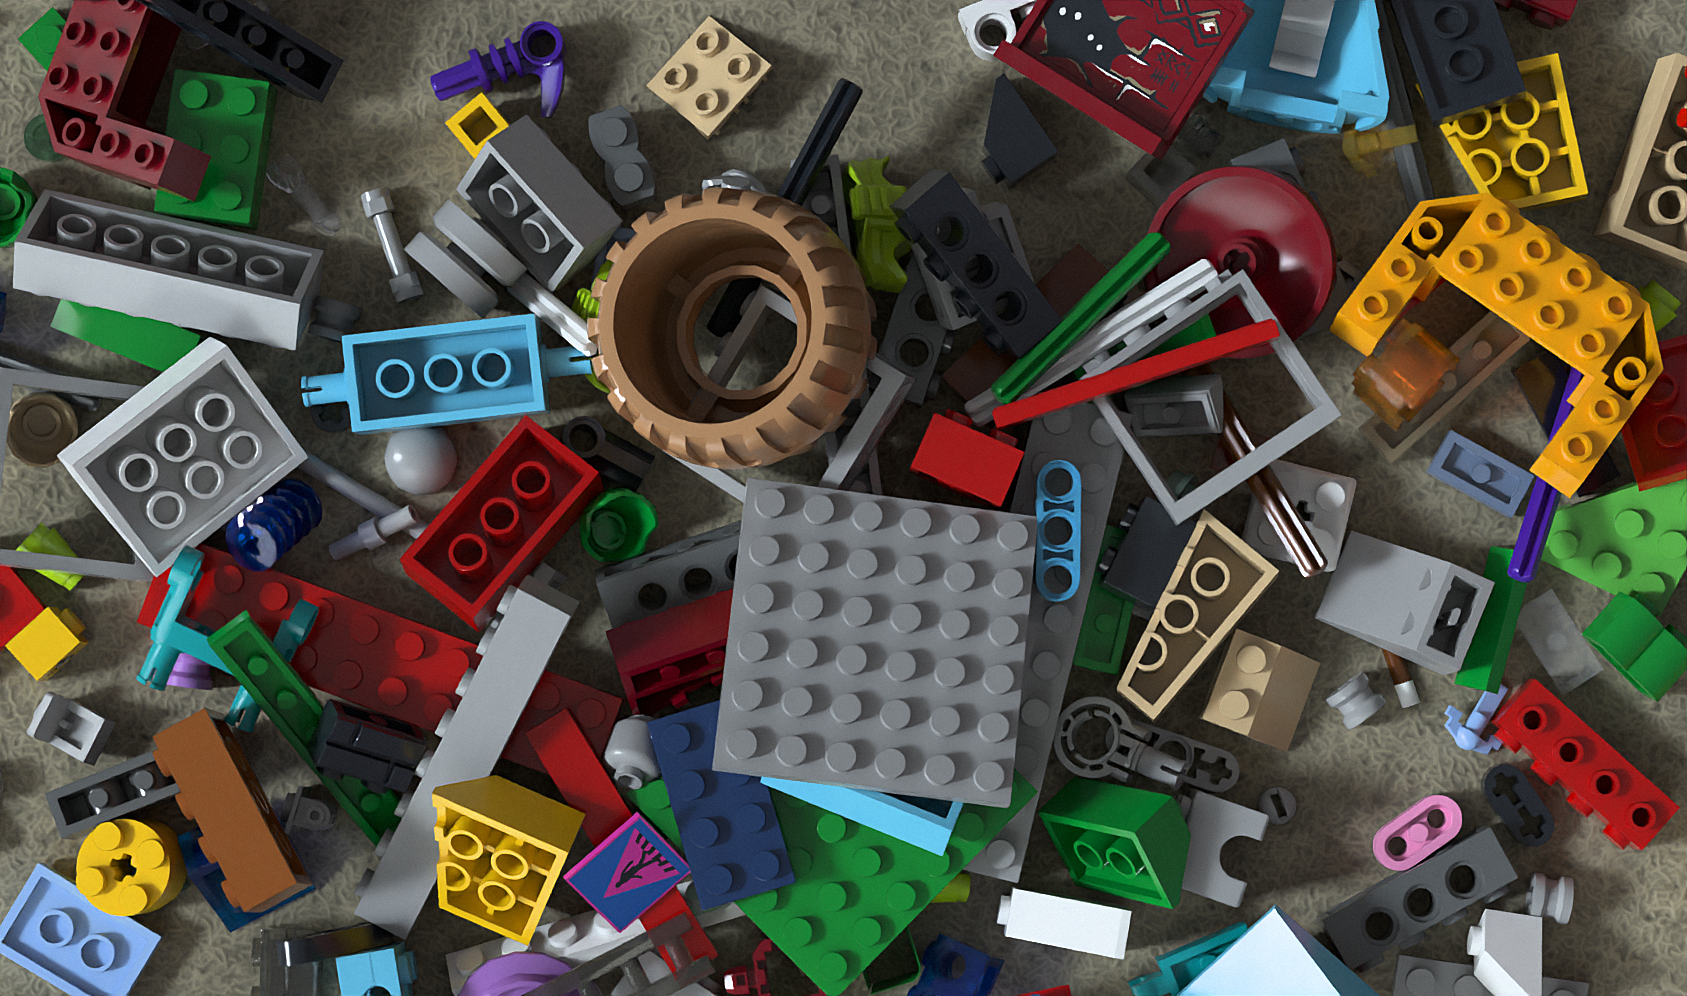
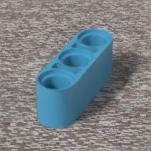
[1034,460,1081,602]

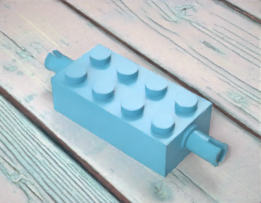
[301,314,593,435]

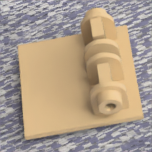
[646,16,773,140]

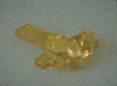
[1342,123,1419,178]

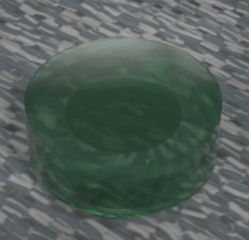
[24,114,65,162]

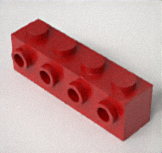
[1490,679,1680,851]

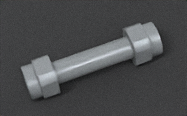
[361,187,424,304]

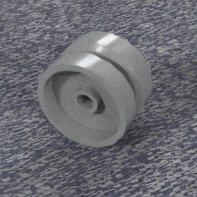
[404,199,528,319]

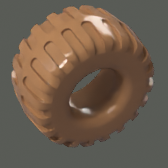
[587,187,877,470]

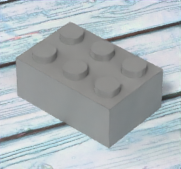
[456,114,622,294]

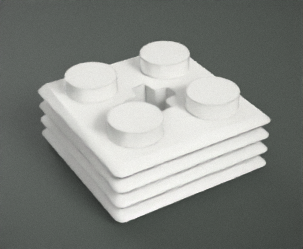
[1241,459,1357,572]

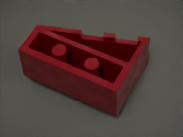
[605,589,733,716]

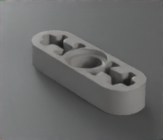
[1104,718,1240,792]

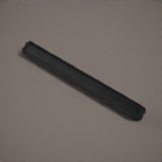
[707,78,863,339]

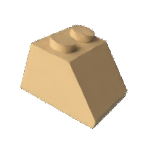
[1197,628,1320,752]

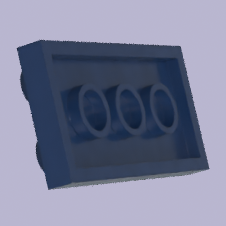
[647,700,797,910]

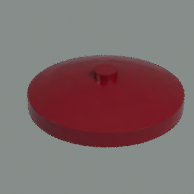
[1145,165,1337,359]

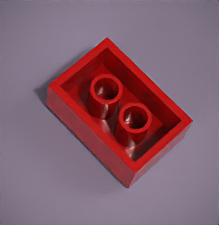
[909,409,1024,511]

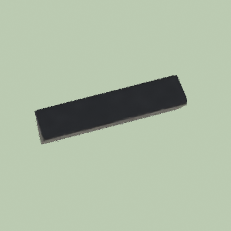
[1511,351,1620,498]

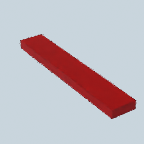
[992,318,1280,431]
[524,707,719,981]

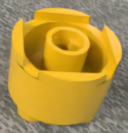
[76,817,188,916]

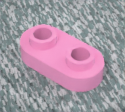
[1373,794,1462,871]

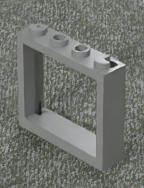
[1080,269,1341,526]
[662,285,917,503]
[0,367,153,582]

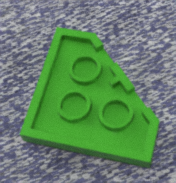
[1541,478,1687,617]

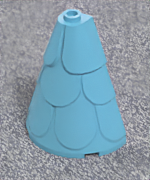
[1203,0,1390,134]

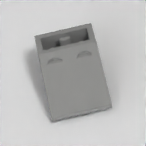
[1314,530,1495,676]

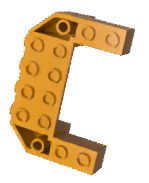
[1329,192,1663,498]

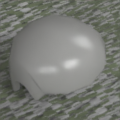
[384,426,457,496]

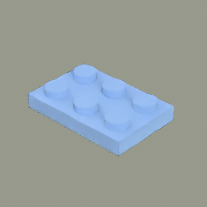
[0,862,165,996]

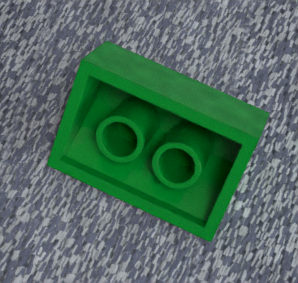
[1038,776,1191,909]

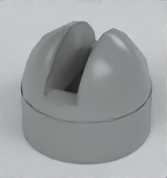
[1257,786,1297,825]

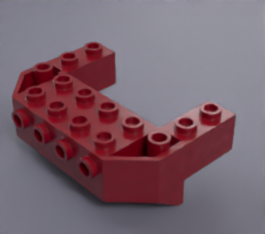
[38,0,211,202]

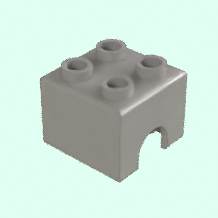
[1175,788,1270,907]

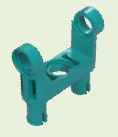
[136,545,320,732]

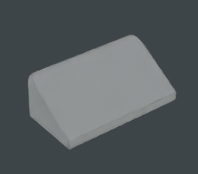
[1123,374,1224,437]

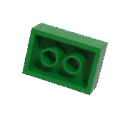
[154,69,278,230]

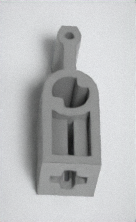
[1269,0,1335,78]

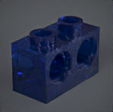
[906,933,1005,996]

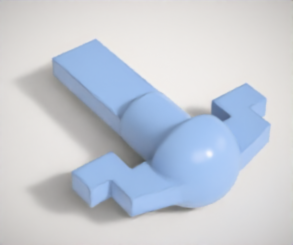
[1444,684,1508,755]

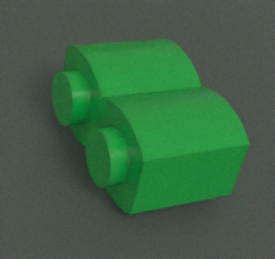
[1582,591,1687,702]

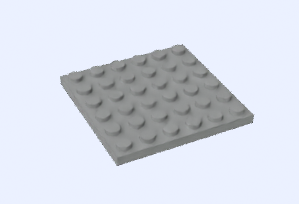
[712,478,1037,808]

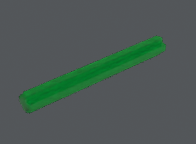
[991,232,1171,405]

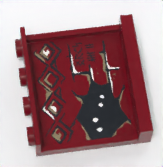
[993,0,1255,160]

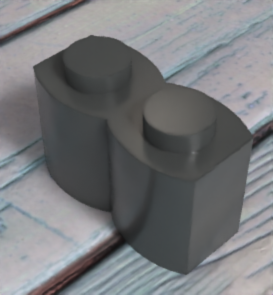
[588,105,657,213]

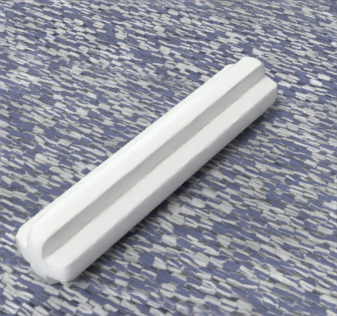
[507,273,598,356]

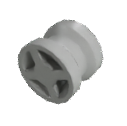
[1325,671,1386,730]
[1525,872,1574,925]

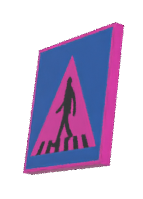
[563,812,690,933]

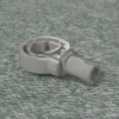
[1053,696,1189,790]

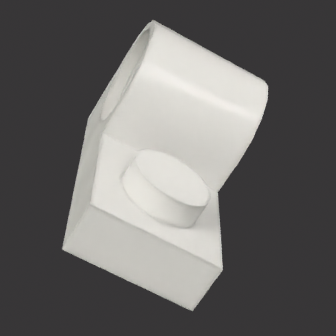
[958,0,1037,62]

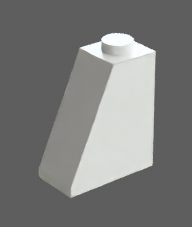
[997,886,1132,960]

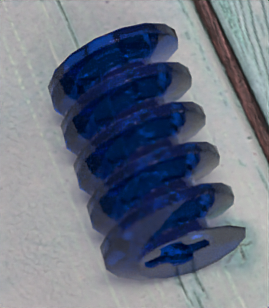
[226,479,323,572]

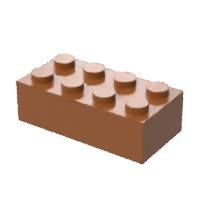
[152,708,313,912]

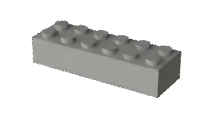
[13,189,324,350]

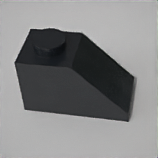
[981,74,1058,189]

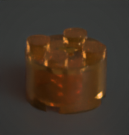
[1351,318,1462,432]

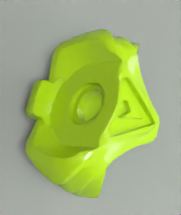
[841,156,912,293]

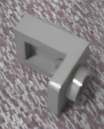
[27,692,116,766]

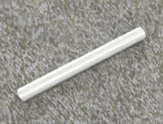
[964,259,1218,427]

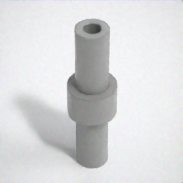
[329,505,419,561]

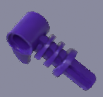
[430,21,566,118]

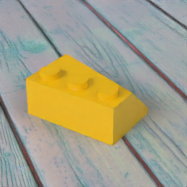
[1415,53,1588,212]
[432,775,585,946]

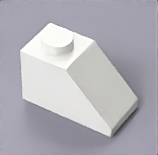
[1467,909,1542,996]

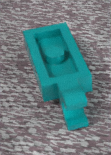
[1128,920,1248,996]

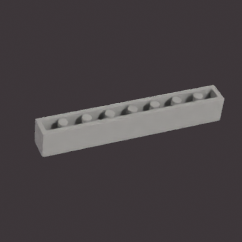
[354,575,579,940]

